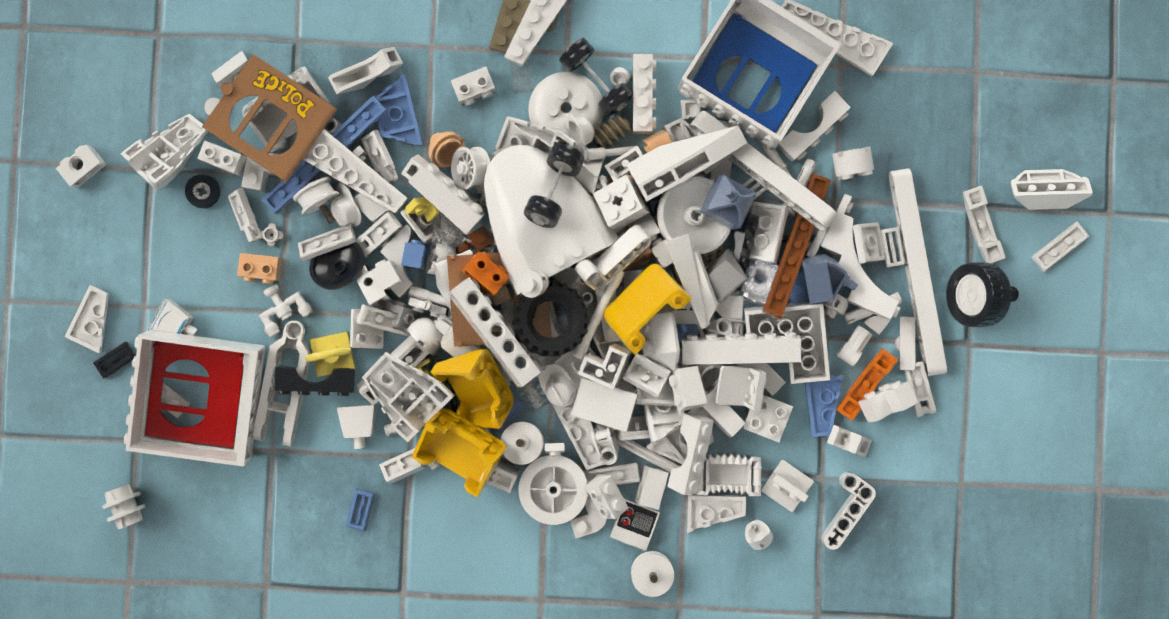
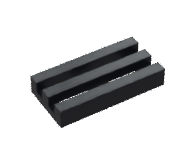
[93,342,136,379]

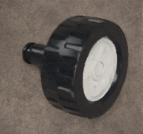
[946,262,1019,327]

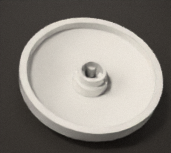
[657,177,731,254]

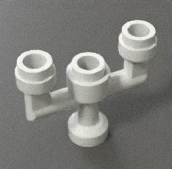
[258,284,313,337]

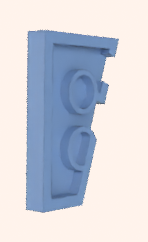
[805,375,844,437]

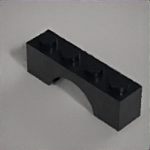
[730,212,759,291]
[274,366,355,396]

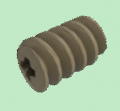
[592,112,632,149]

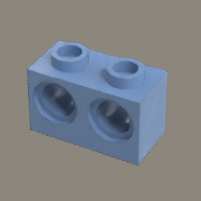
[401,240,429,271]

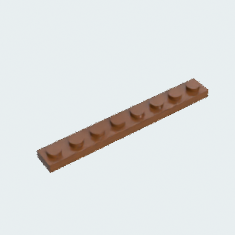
[762,173,831,319]

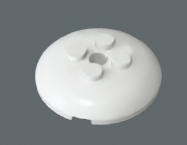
[528,72,604,138]

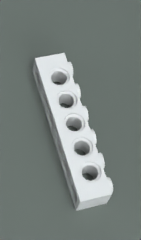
[447,277,541,387]

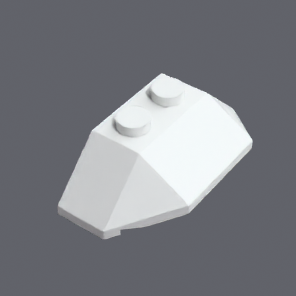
[1010,169,1093,210]
[640,303,680,371]

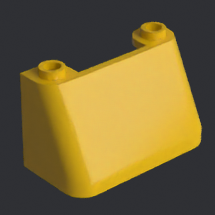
[603,264,692,355]
[431,349,514,428]
[411,408,506,497]

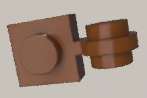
[457,225,494,254]

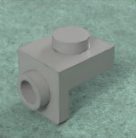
[384,300,415,328]

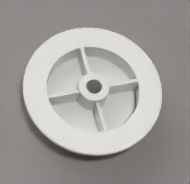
[519,455,588,525]

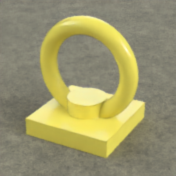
[305,332,356,377]

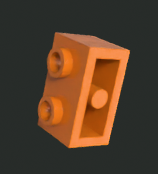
[461,251,509,296]

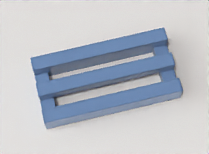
[346,488,375,531]

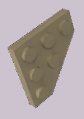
[489,0,560,53]

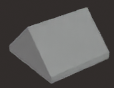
[706,249,748,304]

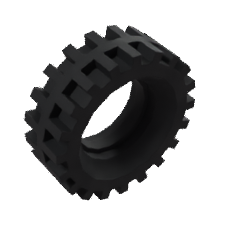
[512,281,590,357]

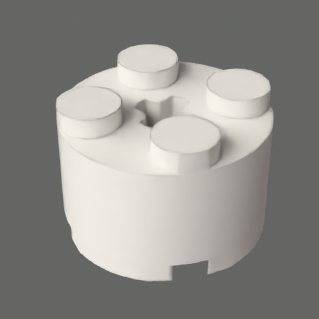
[832,146,874,180]

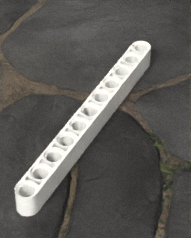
[889,168,947,377]

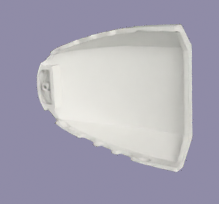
[484,145,619,296]

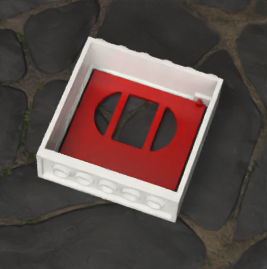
[124,330,266,467]

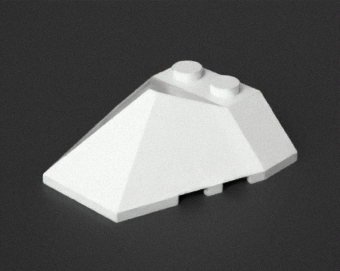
[121,114,208,191]
[495,116,579,155]
[362,352,454,442]

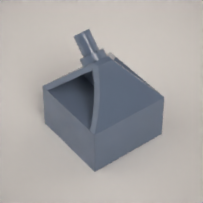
[699,175,757,230]
[802,254,858,304]

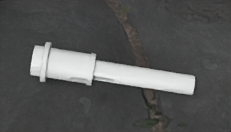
[584,146,636,163]

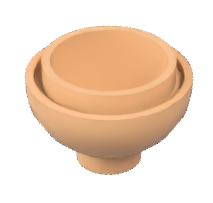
[429,132,465,168]

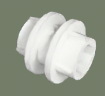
[102,484,146,530]

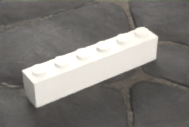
[682,332,801,365]

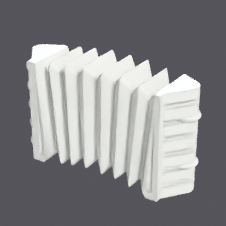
[695,452,762,496]

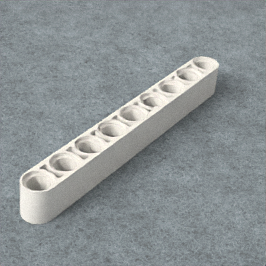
[689,111,837,231]

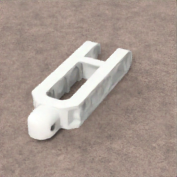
[253,321,312,447]

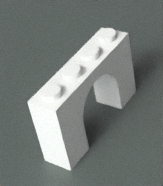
[700,363,786,437]

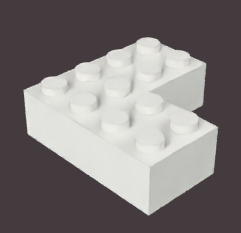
[744,302,830,384]

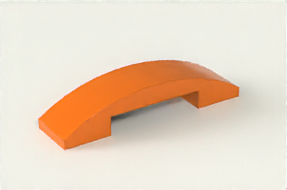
[836,348,899,421]

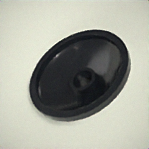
[309,242,365,290]

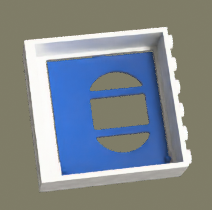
[677,0,841,149]

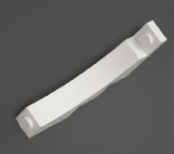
[821,194,901,321]

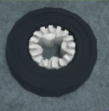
[185,174,221,209]

